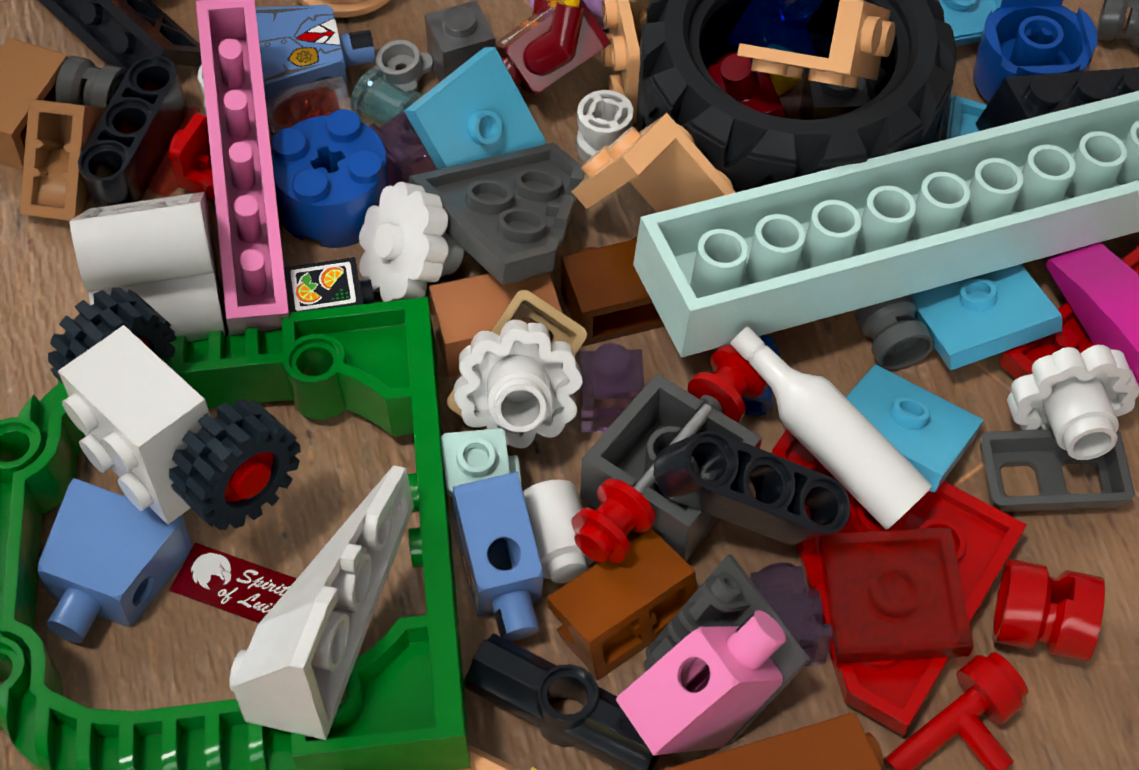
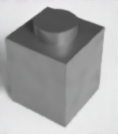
[424,0,496,83]

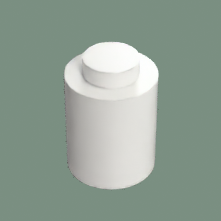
[523,479,594,583]

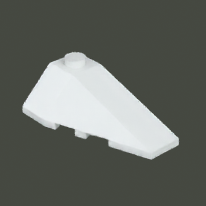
[229,465,414,740]

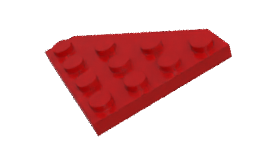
[771,429,1027,736]

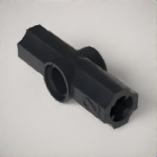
[464,633,660,770]

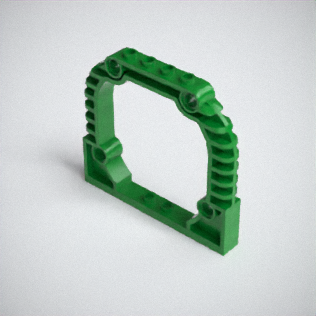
[0,297,471,770]

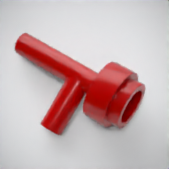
[883,652,1028,770]

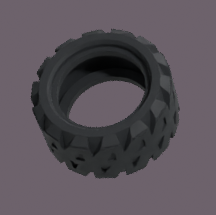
[637,0,957,193]

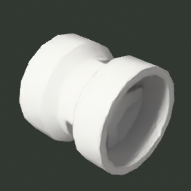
[577,90,634,163]

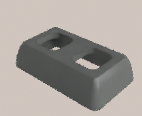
[980,429,1135,513]

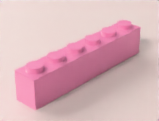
[196,0,289,336]

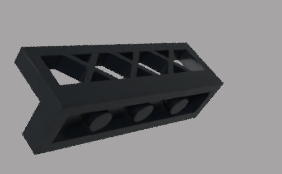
[39,0,202,70]

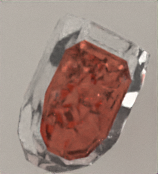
[266,76,352,137]

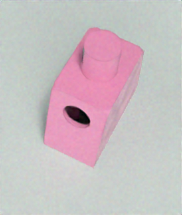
[616,610,786,755]

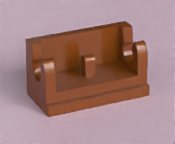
[546,528,698,680]

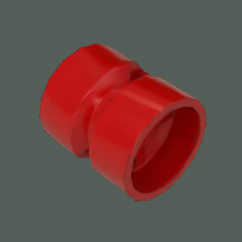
[992,559,1105,661]

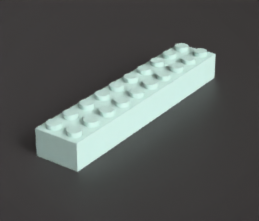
[633,91,1139,358]

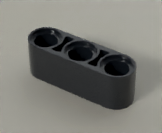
[78,55,188,208]
[654,430,850,544]

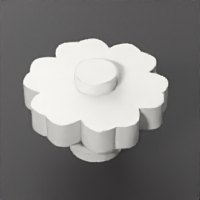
[359,182,464,302]
[454,320,583,448]
[1007,344,1139,460]

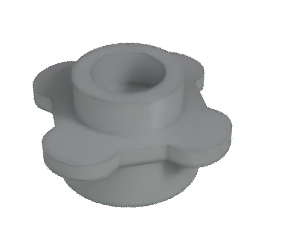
[369,40,434,96]

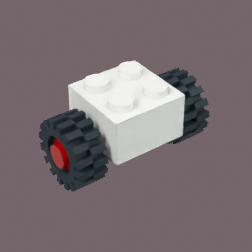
[48,288,301,530]

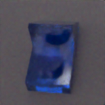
[728,0,824,56]

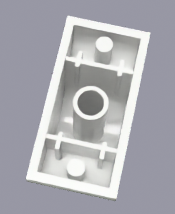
[69,192,227,343]

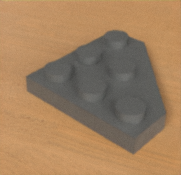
[409,142,585,285]

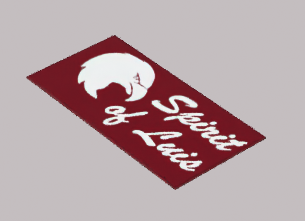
[169,542,297,623]

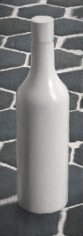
[730,326,933,530]

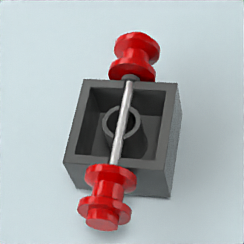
[571,345,768,563]

